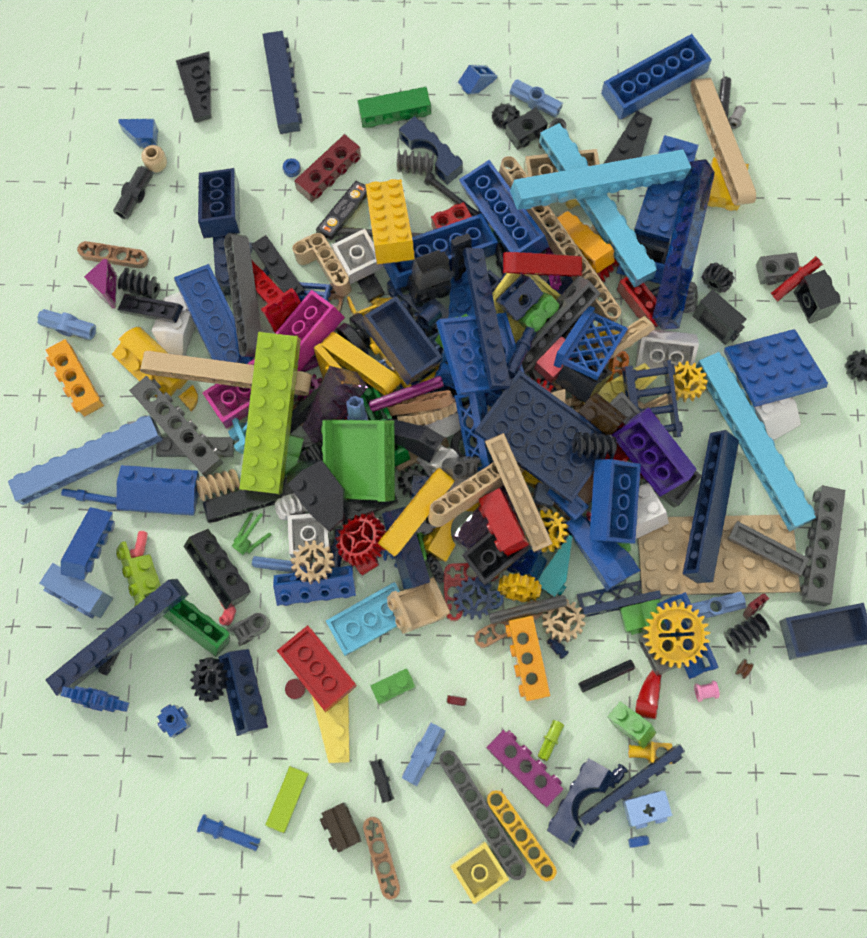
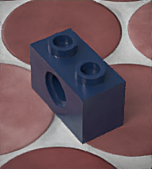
[496,274,544,321]

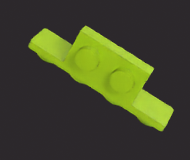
[116,541,161,607]

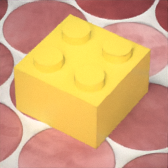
[450,841,509,904]

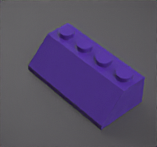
[612,407,697,497]

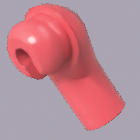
[130,531,148,558]
[219,601,236,626]

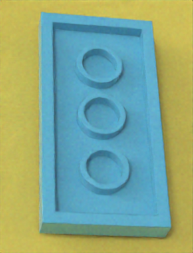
[326,582,400,656]

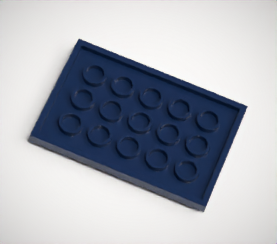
[474,370,606,503]

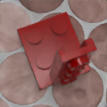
[251,259,301,333]

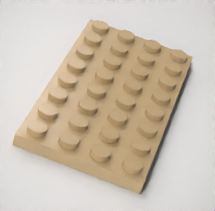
[637,515,800,596]

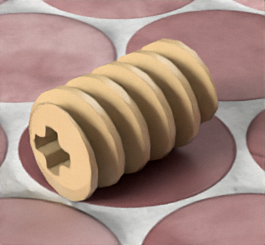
[196,469,240,501]

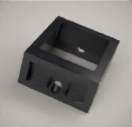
[692,289,747,345]

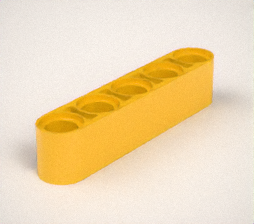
[321,332,401,395]
[378,467,455,556]
[487,790,556,881]

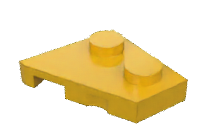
[314,344,343,382]

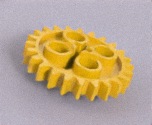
[642,601,710,668]

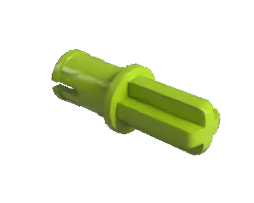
[538,720,565,761]

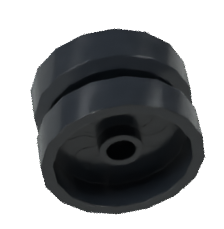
[336,312,372,355]

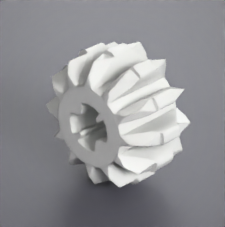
[274,493,307,520]

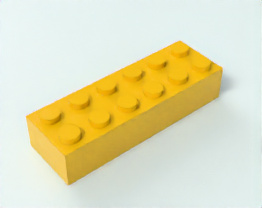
[366,179,415,264]

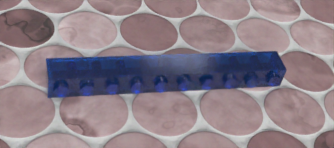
[653,159,715,330]

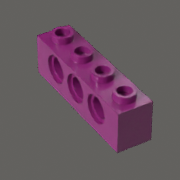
[486,729,563,807]

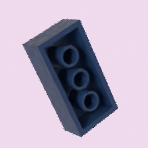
[198,168,240,239]

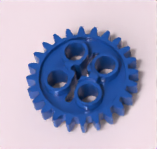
[60,686,129,713]

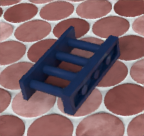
[621,360,683,437]

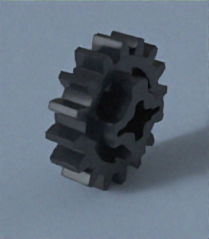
[190,657,229,702]

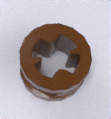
[735,659,754,679]

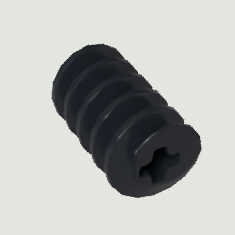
[118,268,160,299]
[572,432,617,460]
[724,613,770,653]

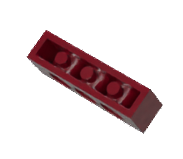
[294,134,361,202]

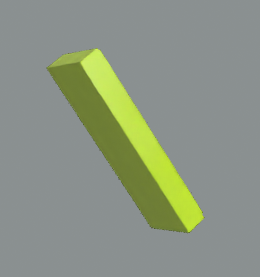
[265,766,309,833]

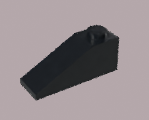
[388,418,444,463]

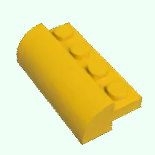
[111,327,188,397]

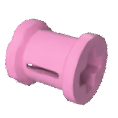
[694,680,720,702]

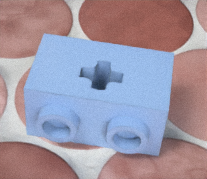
[622,790,672,829]

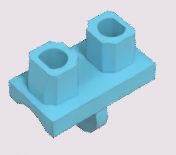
[228,418,247,454]

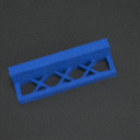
[454,392,494,471]
[657,592,719,679]

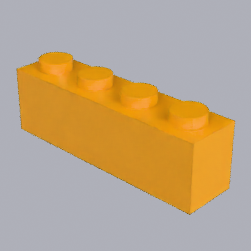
[551,211,615,273]

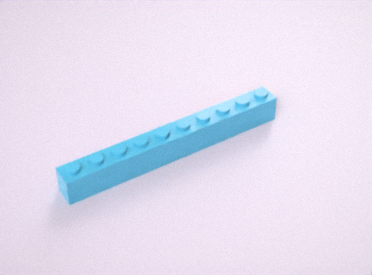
[539,123,657,288]
[510,150,691,210]
[695,352,816,532]

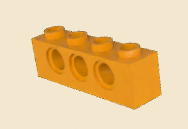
[45,339,104,417]
[505,616,550,701]

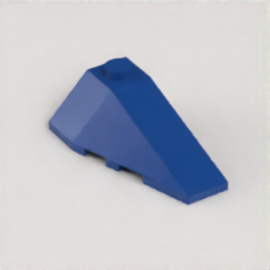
[565,515,641,591]

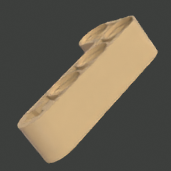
[292,233,352,297]

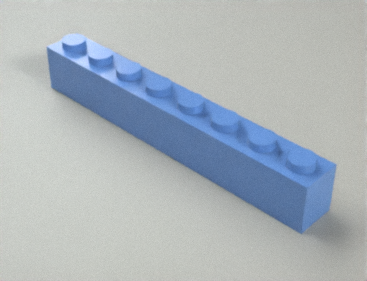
[8,415,163,505]

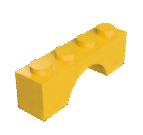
[423,493,480,562]

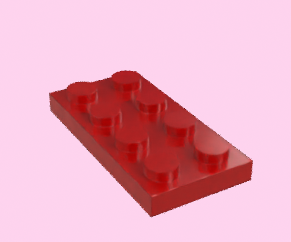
[276,625,357,712]

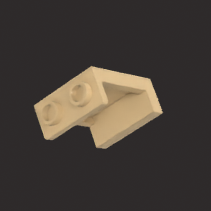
[387,577,450,634]

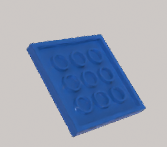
[436,313,525,396]
[724,329,828,407]

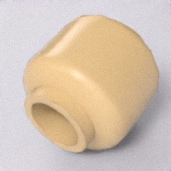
[141,145,167,173]

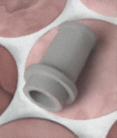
[728,105,746,129]

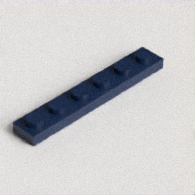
[578,744,685,826]

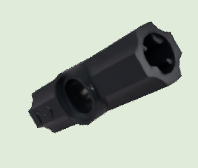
[113,166,153,219]

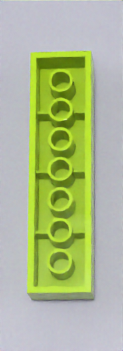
[239,332,301,494]

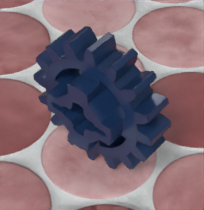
[453,576,496,620]

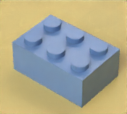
[39,563,113,619]

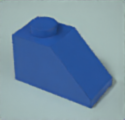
[458,65,498,94]
[118,119,158,148]

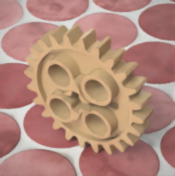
[397,397,457,425]

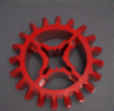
[336,514,386,567]

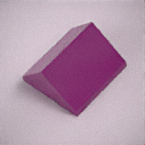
[84,259,117,308]

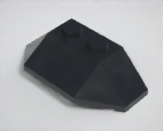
[287,460,345,532]

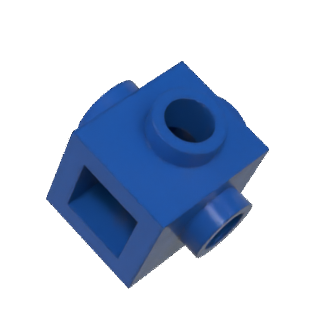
[157,704,191,738]

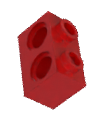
[431,202,472,230]

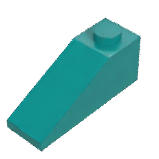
[537,535,573,597]

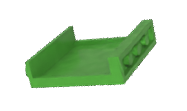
[322,420,395,502]

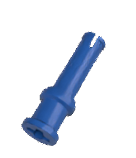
[196,814,261,852]

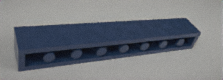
[682,430,739,583]
[45,579,189,696]

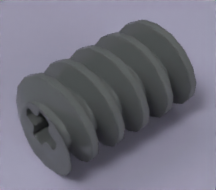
[396,149,435,176]

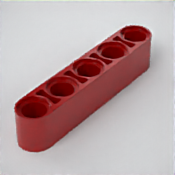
[503,252,582,277]

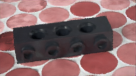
[183,529,251,610]

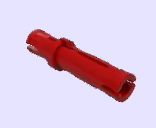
[771,256,824,302]

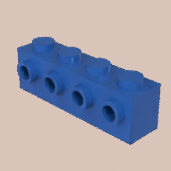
[61,507,115,580]
[273,565,356,606]

